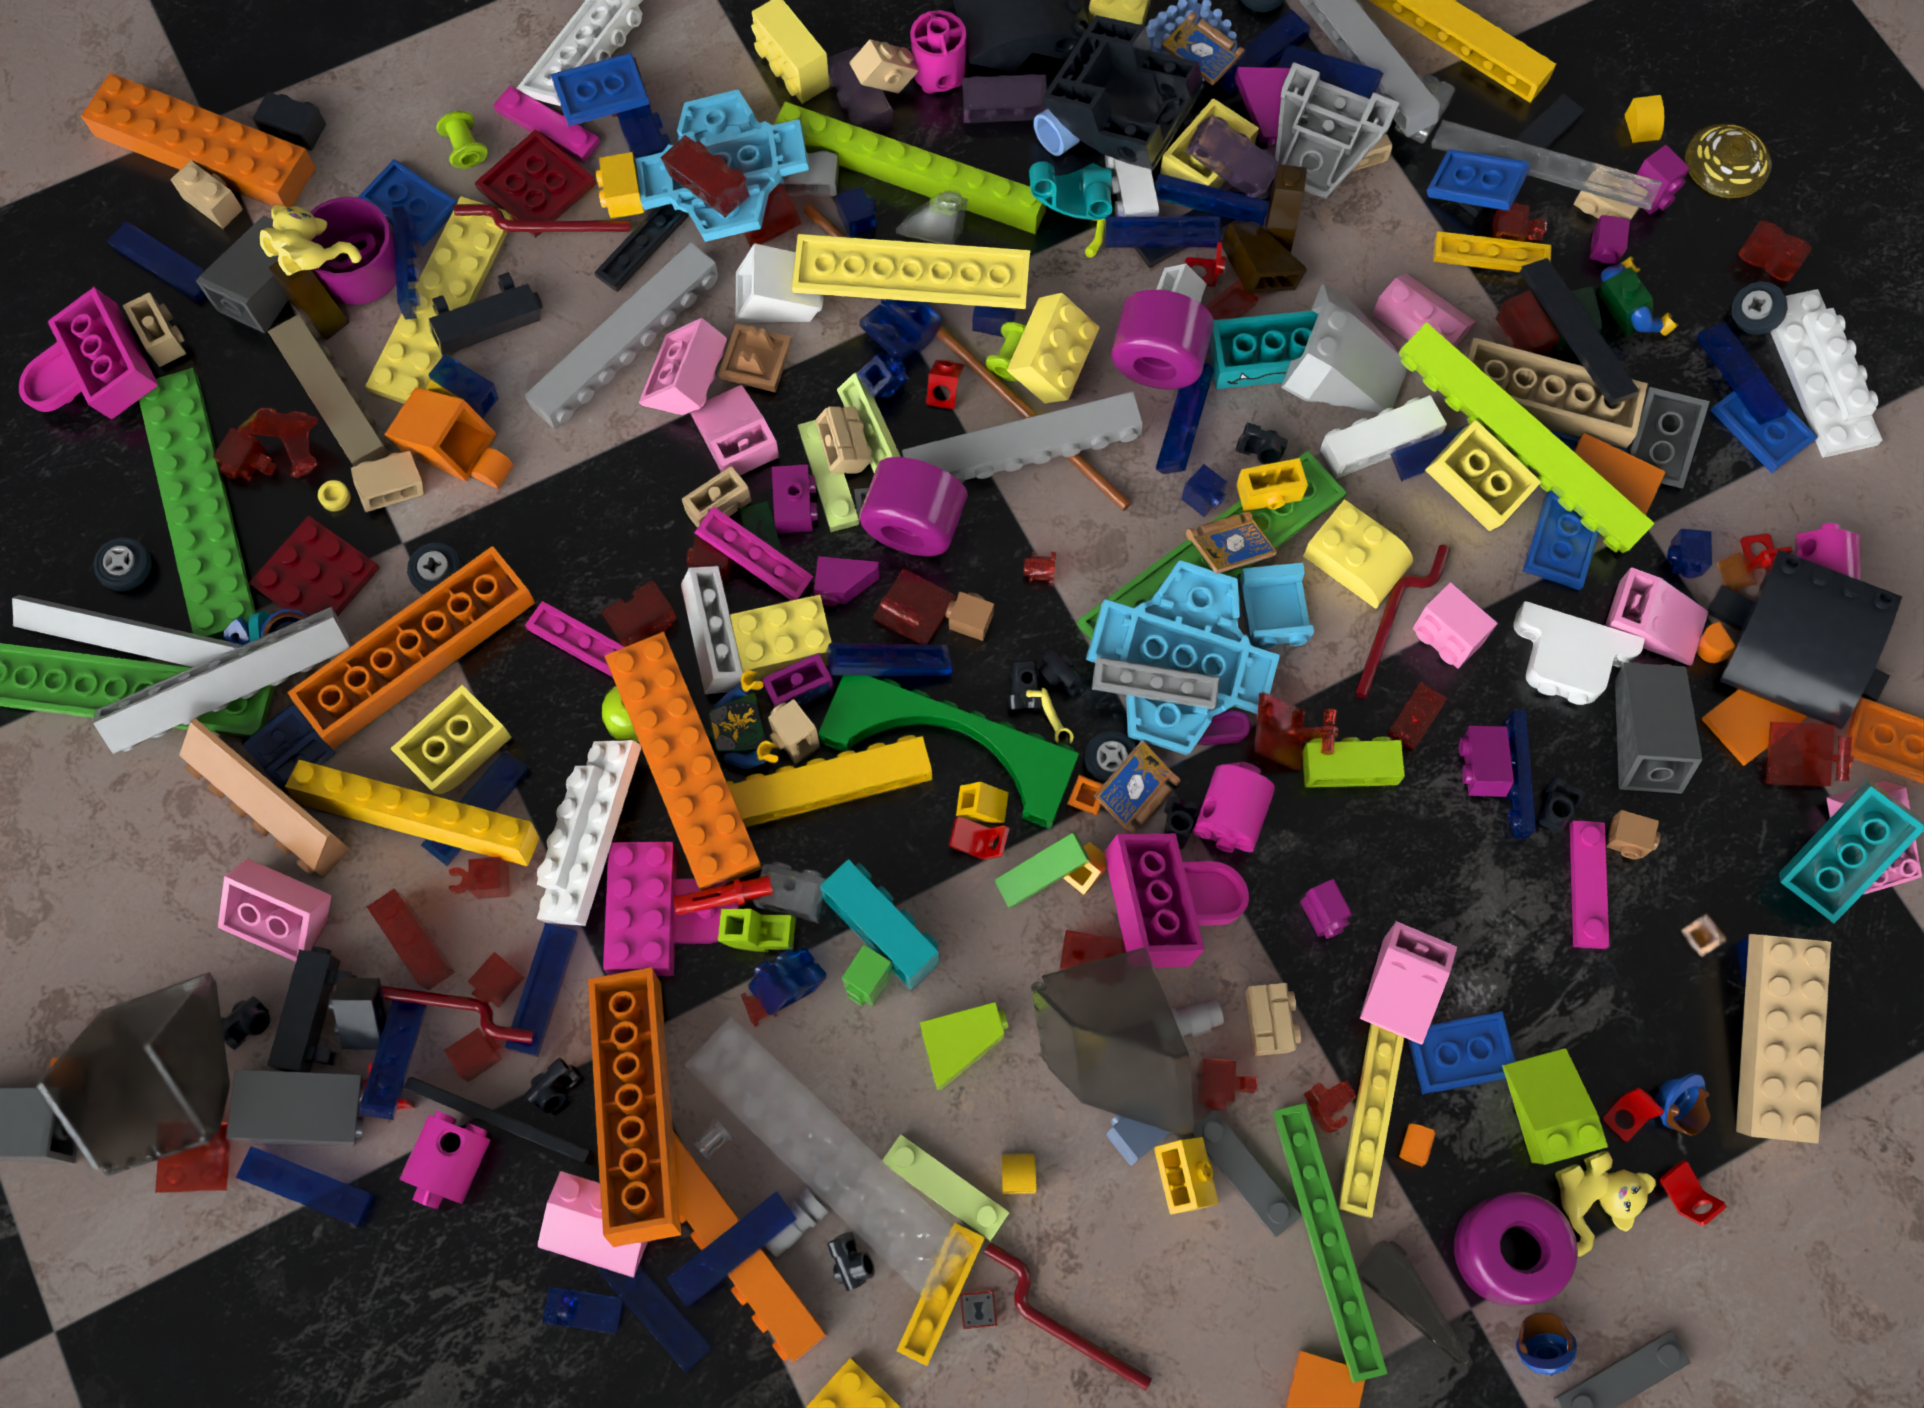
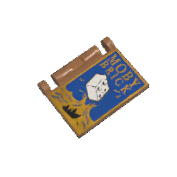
[1161,12,1245,85]
[1186,511,1277,574]
[1094,741,1181,834]

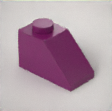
[814,556,880,606]

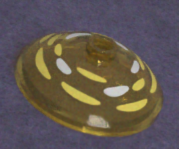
[1685,123,1772,198]

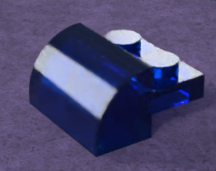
[859,299,942,363]

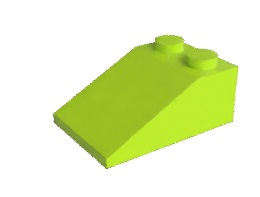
[1502,1048,1608,1165]

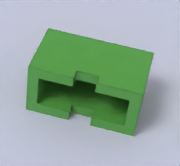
[842,944,893,1007]

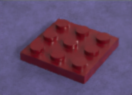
[475,129,596,238]
[249,516,380,617]

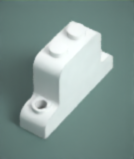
[1514,601,1645,705]

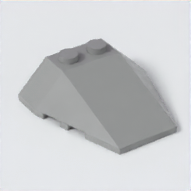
[1273,62,1400,199]
[1281,284,1408,414]

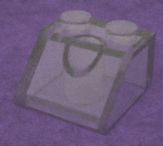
[896,191,968,245]

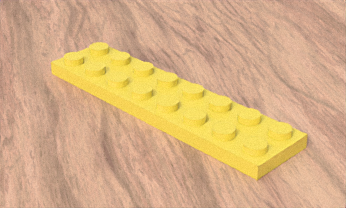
[365,196,514,404]
[792,234,1030,309]

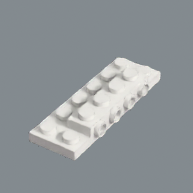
[517,0,643,106]
[1762,289,1883,458]
[537,740,641,926]

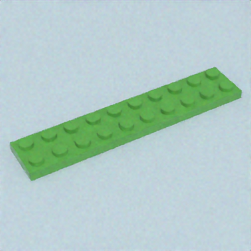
[139,368,256,639]
[1077,451,1347,641]
[0,643,276,738]

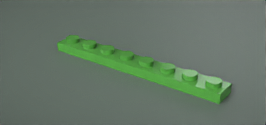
[1272,1103,1388,1383]

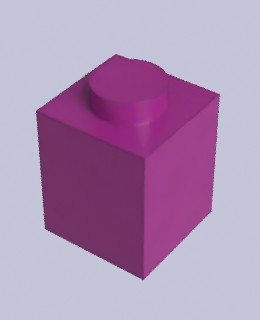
[1589,215,1630,264]

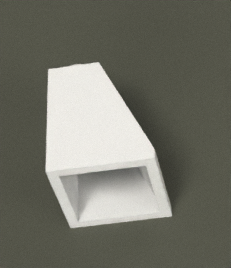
[735,243,824,323]

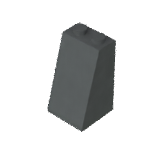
[196,215,288,333]
[1615,662,1703,794]
[226,1070,366,1146]
[0,1088,86,1164]

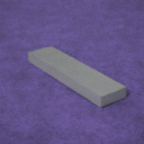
[1092,657,1220,709]

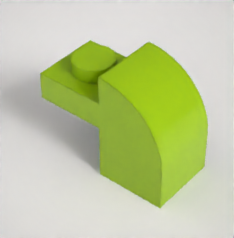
[718,909,796,952]

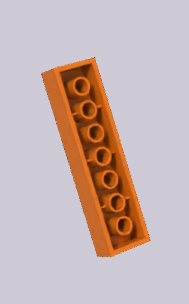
[81,73,316,208]
[287,546,535,750]
[605,632,762,891]
[588,967,681,1248]

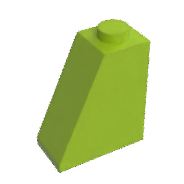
[920,1002,1008,1091]

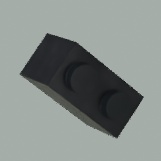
[252,92,326,151]
[329,978,390,1050]

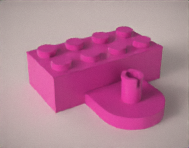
[19,287,158,419]
[1104,833,1249,969]
[603,842,739,976]

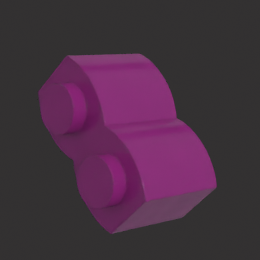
[1300,879,1353,939]

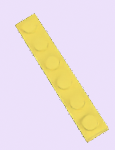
[1337,1024,1404,1218]

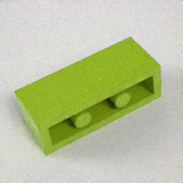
[1302,737,1405,787]

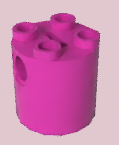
[910,10,966,94]
[1795,523,1861,581]
[1193,762,1275,853]
[399,1110,490,1210]

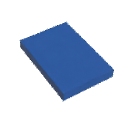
[551,53,649,127]
[1427,149,1530,211]
[357,159,458,246]
[1710,375,1818,473]
[1522,490,1599,590]
[1408,1011,1516,1095]

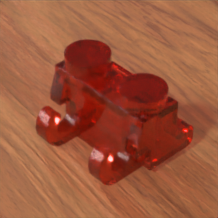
[1303,1080,1356,1133]

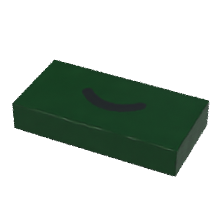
[739,501,783,555]

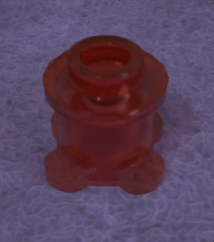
[1023,552,1056,586]
[741,986,782,1027]

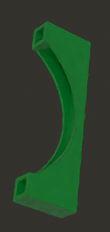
[818,668,1079,829]

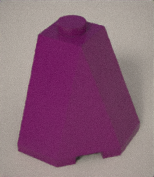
[1235,67,1291,147]

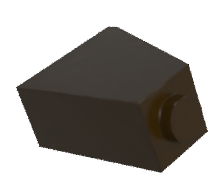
[1265,164,1307,253]
[1221,221,1307,294]
[269,261,349,340]

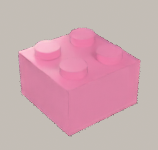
[1412,582,1498,669]

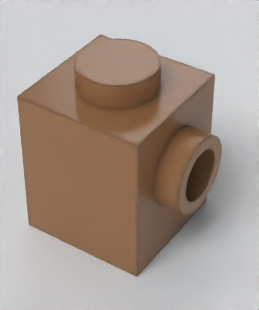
[946,592,994,641]
[1606,810,1661,859]

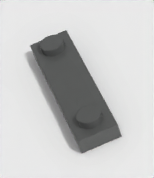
[1188,1109,1301,1238]
[1553,1331,1691,1408]

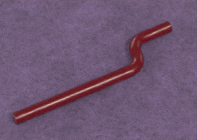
[454,204,630,232]
[1355,545,1450,698]
[382,986,534,1044]
[984,1242,1152,1391]

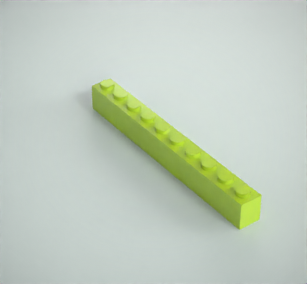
[774,102,1046,234]
[1398,322,1655,553]

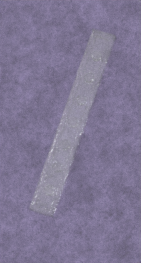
[1432,120,1662,210]

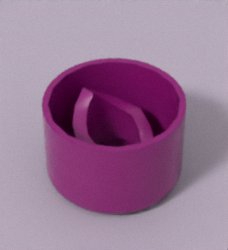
[310,197,403,305]
[1111,290,1214,390]
[859,457,968,556]
[1454,1192,1578,1306]

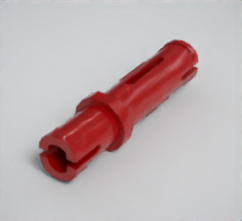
[673,875,773,916]

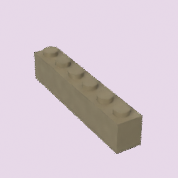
[268,314,390,467]

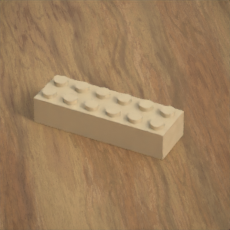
[1465,337,1648,449]
[1736,934,1831,1144]

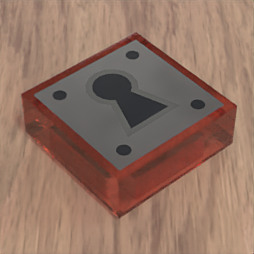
[960,1290,997,1329]

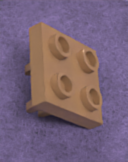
[718,324,792,392]

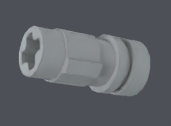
[1152,999,1224,1045]
[760,1188,829,1258]

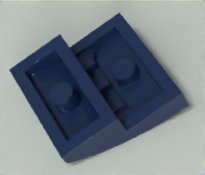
[242,703,335,793]

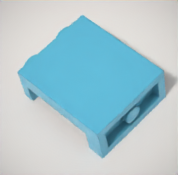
[1239,563,1315,649]

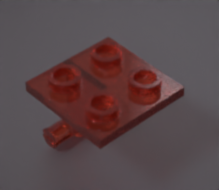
[238,408,318,478]
[873,568,956,647]
[1255,692,1339,770]
[1766,721,1855,786]
[155,1123,230,1193]

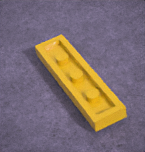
[1433,231,1551,272]
[896,1223,985,1366]

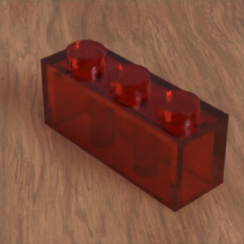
[661,135,750,218]
[367,888,455,991]

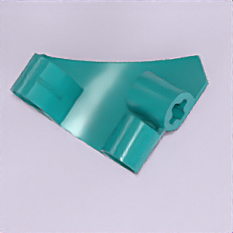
[1029,161,1113,220]

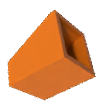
[384,387,497,482]

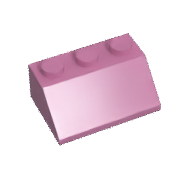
[1372,273,1476,347]
[639,318,727,415]
[218,859,332,962]
[538,1171,648,1278]

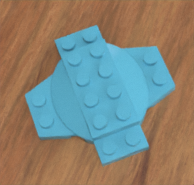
[636,89,809,242]
[1086,560,1280,755]

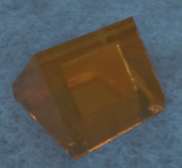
[1717,552,1757,590]
[1681,913,1728,957]

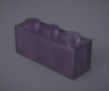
[828,46,893,133]
[962,74,1047,123]
[1185,115,1281,199]

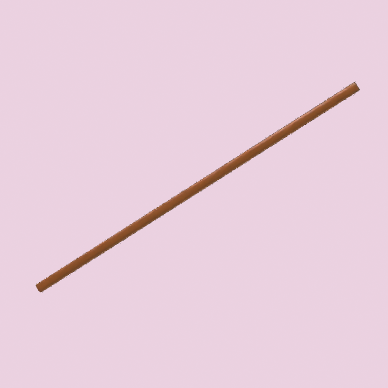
[804,203,1131,511]

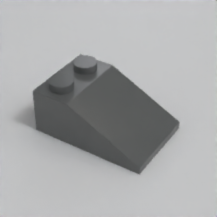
[1628,387,1710,489]

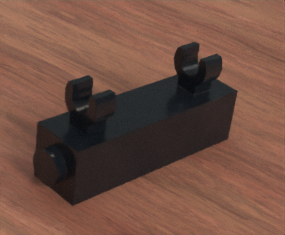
[429,272,543,356]
[267,946,357,1073]

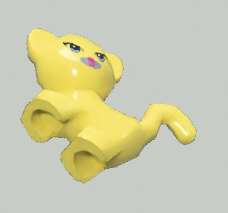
[260,205,362,275]
[1555,1151,1656,1257]

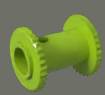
[436,110,488,169]
[986,322,1026,382]

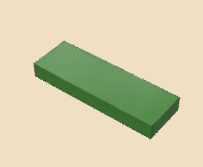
[995,833,1091,908]

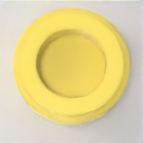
[318,480,351,511]

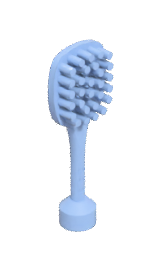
[1034,0,1237,156]

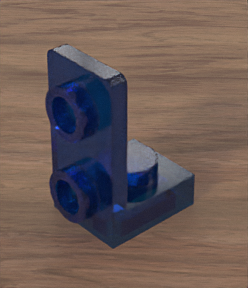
[429,354,499,419]
[542,1287,623,1334]

